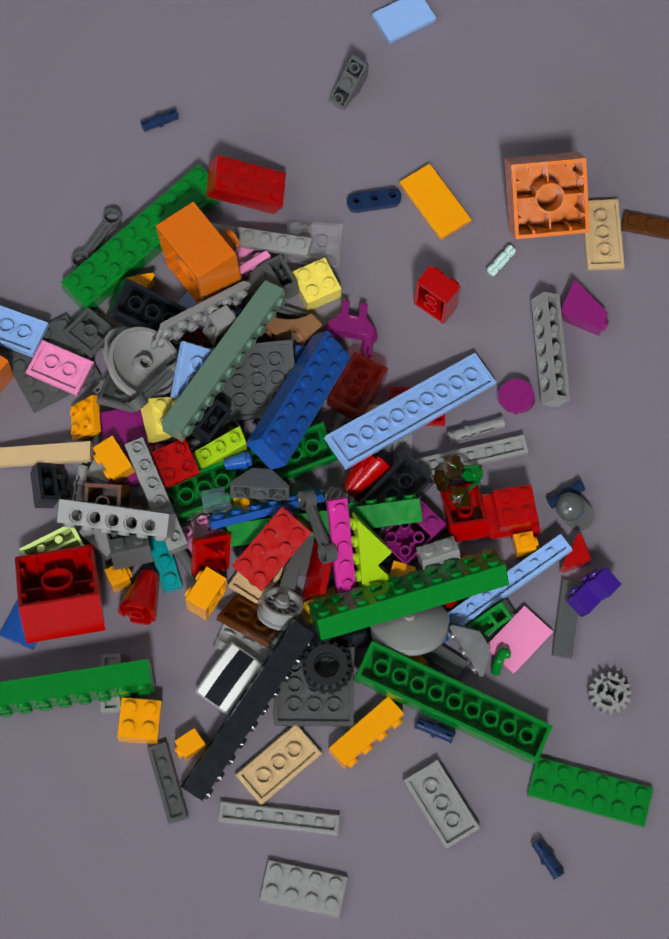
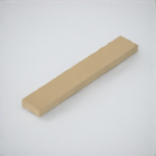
[0,441,92,468]

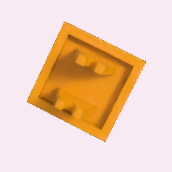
[70,395,105,441]

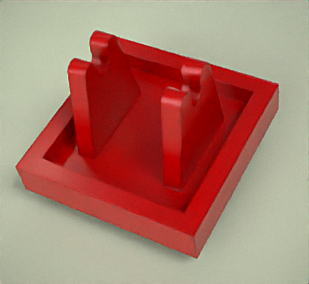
[150,439,200,489]
[191,531,231,576]

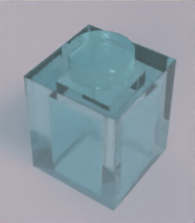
[201,487,230,514]

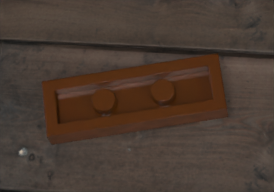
[621,211,669,240]

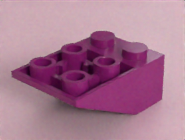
[380,500,447,564]

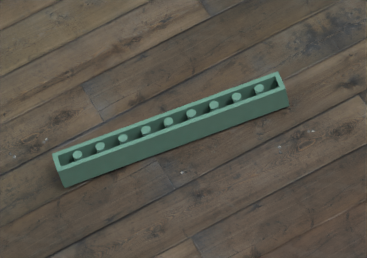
[161,280,286,442]

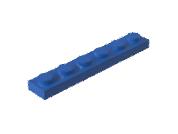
[207,488,324,530]

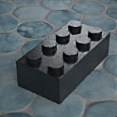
[106,278,187,347]
[358,454,434,537]

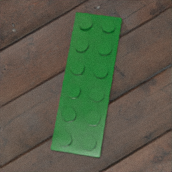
[527,757,653,828]

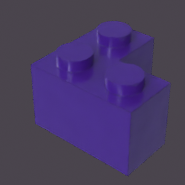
[566,567,621,617]

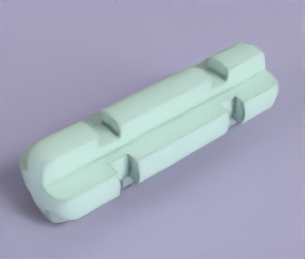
[487,245,516,276]

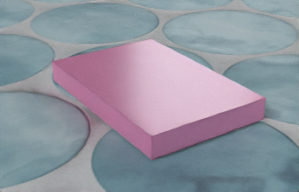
[26,340,94,396]
[489,606,553,675]

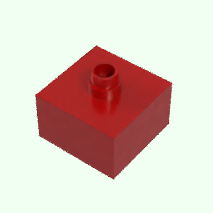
[15,544,106,644]

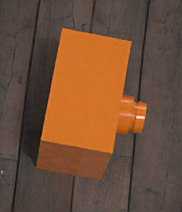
[505,151,590,239]
[156,202,242,304]

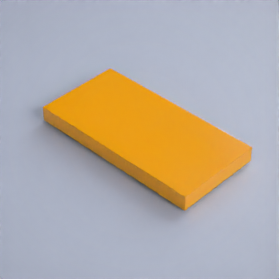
[399,163,471,241]

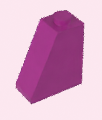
[561,280,609,336]

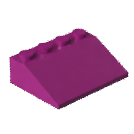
[100,409,167,485]

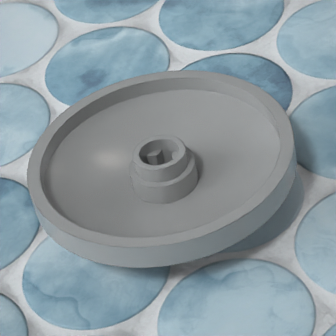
[107,327,178,398]
[370,605,449,656]

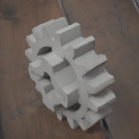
[588,672,632,716]

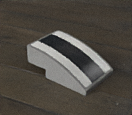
[195,642,263,715]

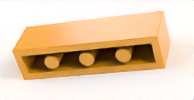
[329,697,404,770]

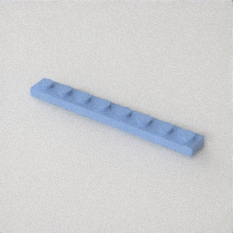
[447,534,572,637]

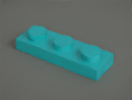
[148,536,183,594]

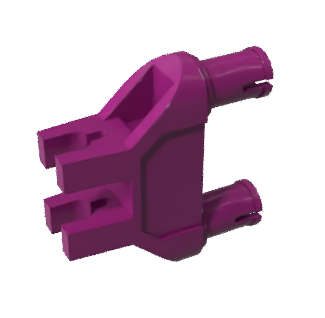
[323,300,378,358]

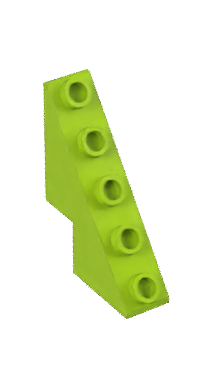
[192,426,247,470]
[350,512,392,588]

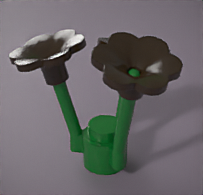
[433,455,483,508]

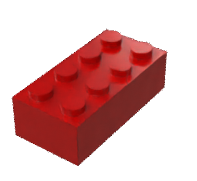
[206,155,286,214]
[232,505,313,591]

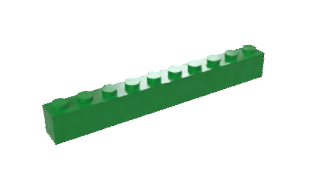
[227,494,424,547]

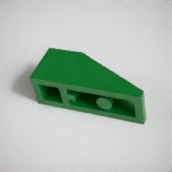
[466,598,516,637]

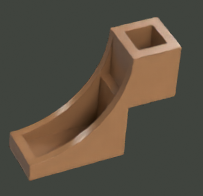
[264,313,323,347]

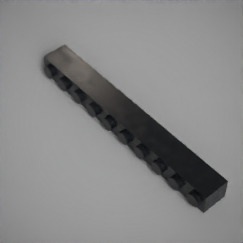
[180,620,314,801]

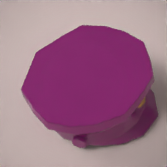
[498,379,535,415]

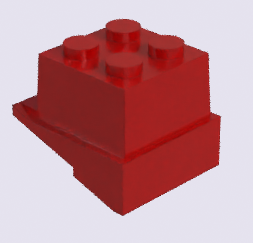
[481,484,541,539]

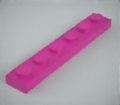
[326,496,356,593]

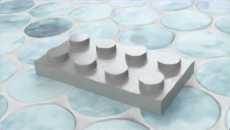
[403,760,480,850]
[260,860,348,918]

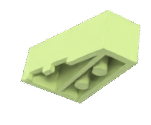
[19,527,84,556]

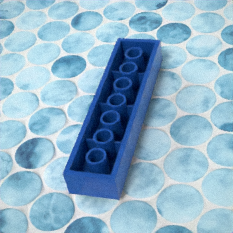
[246,331,351,470]

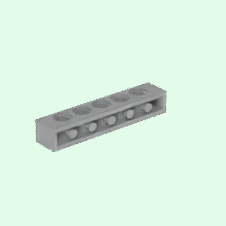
[531,292,570,407]
[124,437,188,555]
[57,499,176,541]

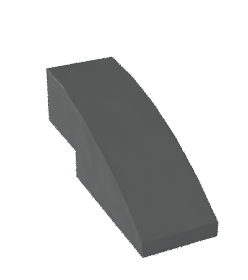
[280,536,315,592]

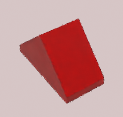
[560,533,591,573]

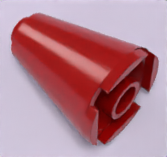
[342,454,391,498]
[118,568,160,625]

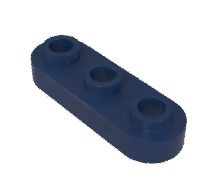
[347,188,402,213]

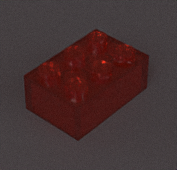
[327,351,388,420]

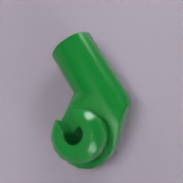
[491,647,511,676]

